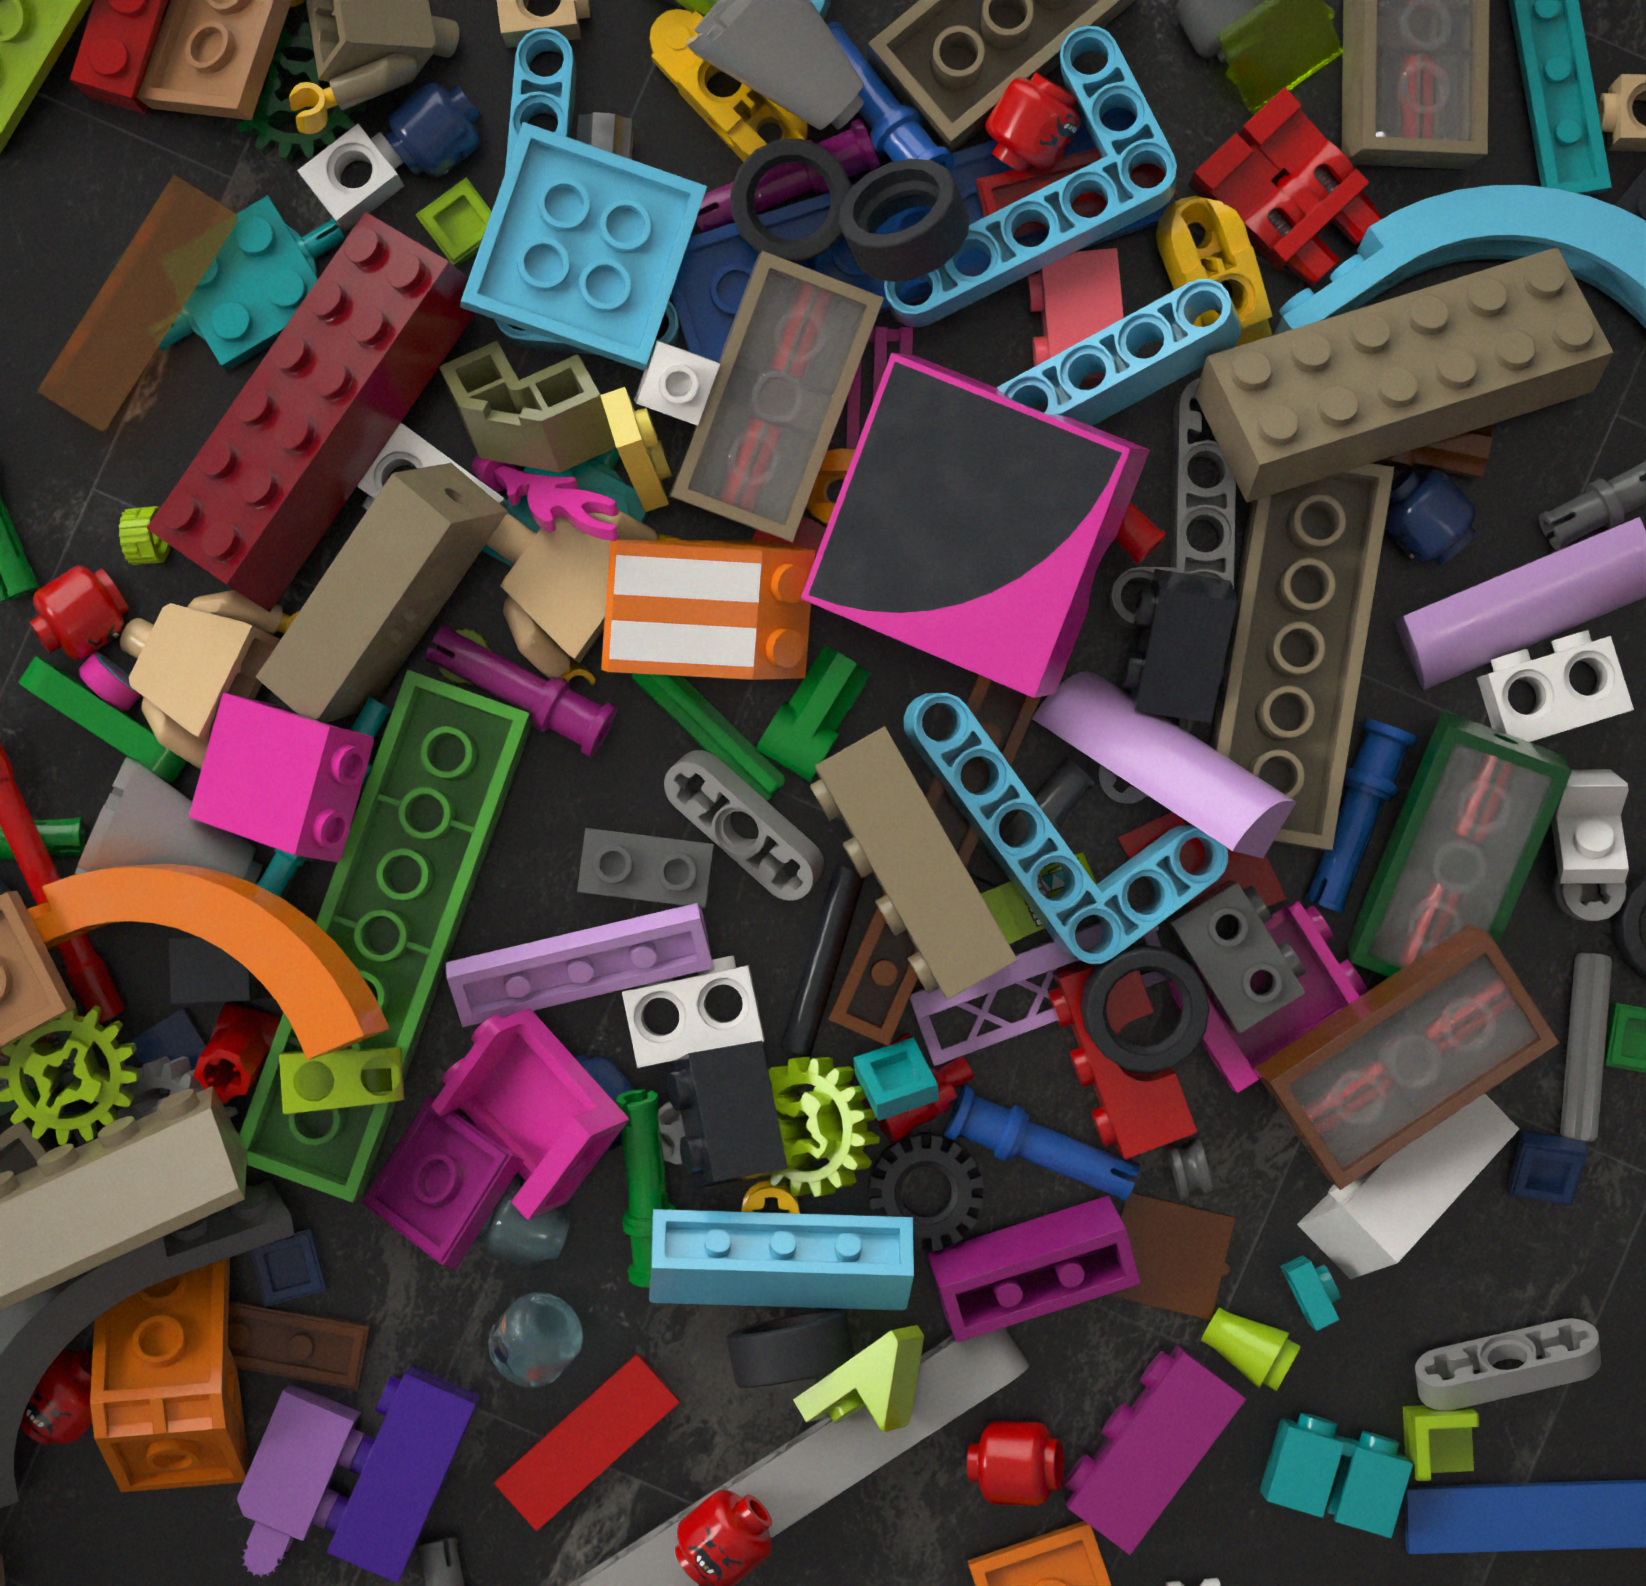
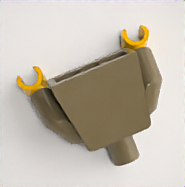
[289,0,459,134]

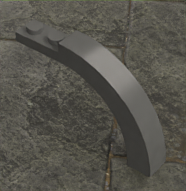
[0,1180,294,1508]

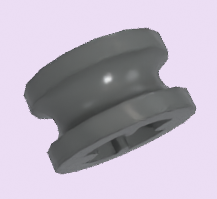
[1167,1137,1213,1200]

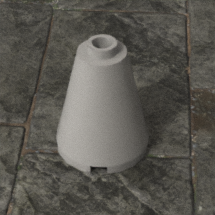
[685,0,864,130]
[74,757,263,884]

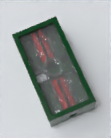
[1347,710,1572,977]

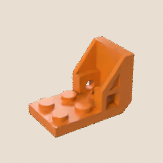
[90,1257,249,1493]

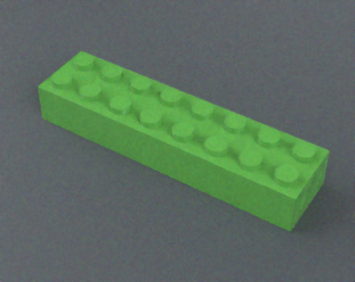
[239,669,533,1203]

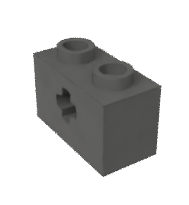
[577,828,716,908]

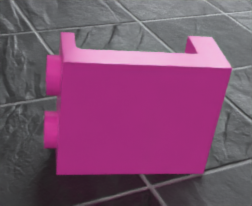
[188,692,374,862]
[1163,901,1368,1093]
[431,1008,629,1221]

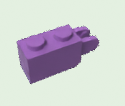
[237,1383,365,1577]

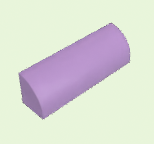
[1393,517,1646,691]
[1032,671,1296,858]

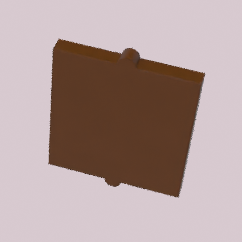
[1108,1192,1235,1320]

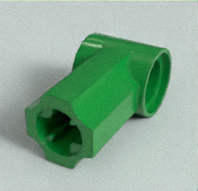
[756,645,871,782]

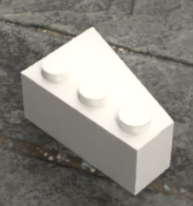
[1297,1093,1519,1279]

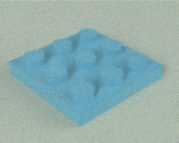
[460,122,707,371]

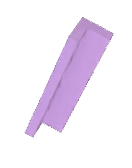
[445,903,714,1027]
[909,906,1170,1066]

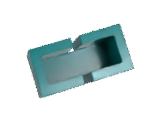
[1259,1413,1413,1538]

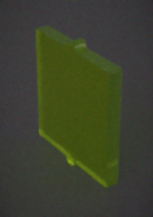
[1216,0,1343,115]

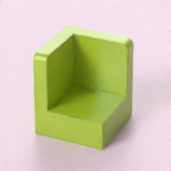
[1403,1405,1479,1481]

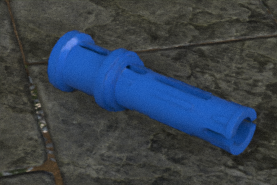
[826,22,954,171]
[1305,718,1419,914]
[944,1085,1140,1202]

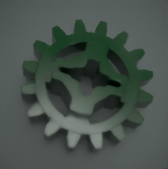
[237,22,367,164]

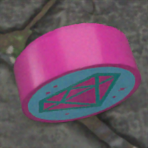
[79,651,141,711]

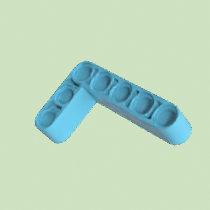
[884,26,1177,328]
[494,28,681,355]
[997,279,1242,426]
[904,693,1228,964]

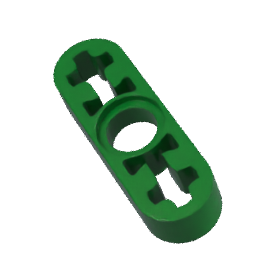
[18,655,187,783]

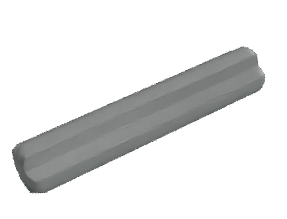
[1560,952,1612,1142]

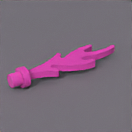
[472,455,619,541]

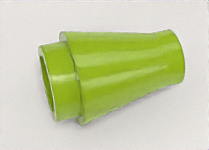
[1201,1307,1301,1391]

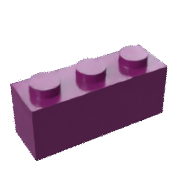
[926,1195,1141,1343]
[1063,1345,1246,1555]

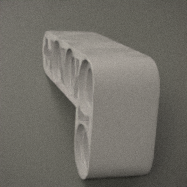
[1107,378,1236,629]

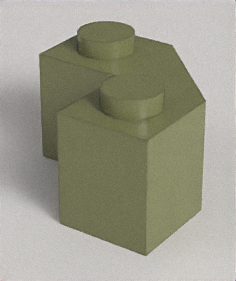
[439,341,616,473]

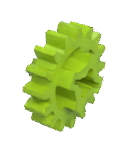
[0,1000,140,1145]
[768,1057,880,1197]

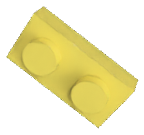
[600,387,673,512]

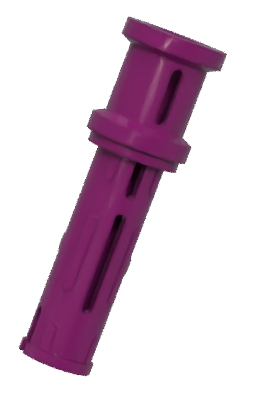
[696,118,881,233]
[425,624,618,757]

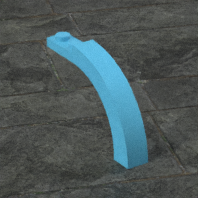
[1274,185,1646,335]

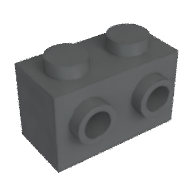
[1165,880,1306,1034]

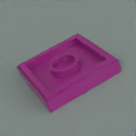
[361,1094,524,1271]

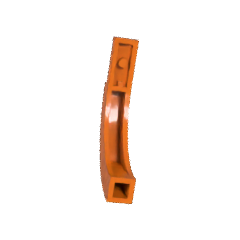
[27,863,390,1060]

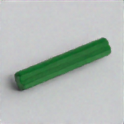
[631,673,786,801]

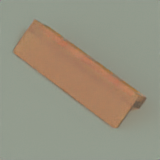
[37,175,238,431]

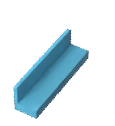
[649,1209,914,1310]

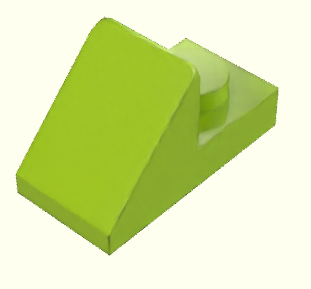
[793,1325,924,1432]

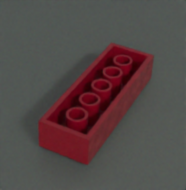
[147,211,476,612]

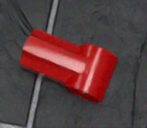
[193,1001,281,1104]

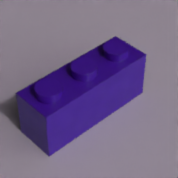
[324,1365,481,1584]

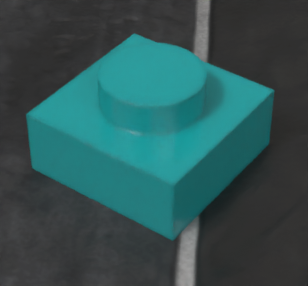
[853,1037,939,1121]
[1280,1255,1341,1331]

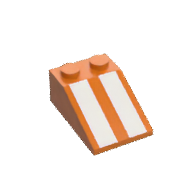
[601,540,815,680]

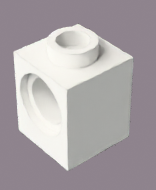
[297,124,404,232]
[634,339,720,426]

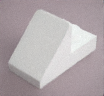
[1551,769,1629,884]

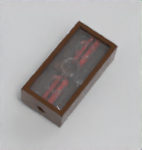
[1254,923,1560,1190]

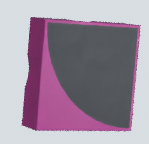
[800,353,1150,698]

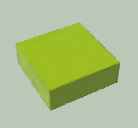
[415,177,492,268]

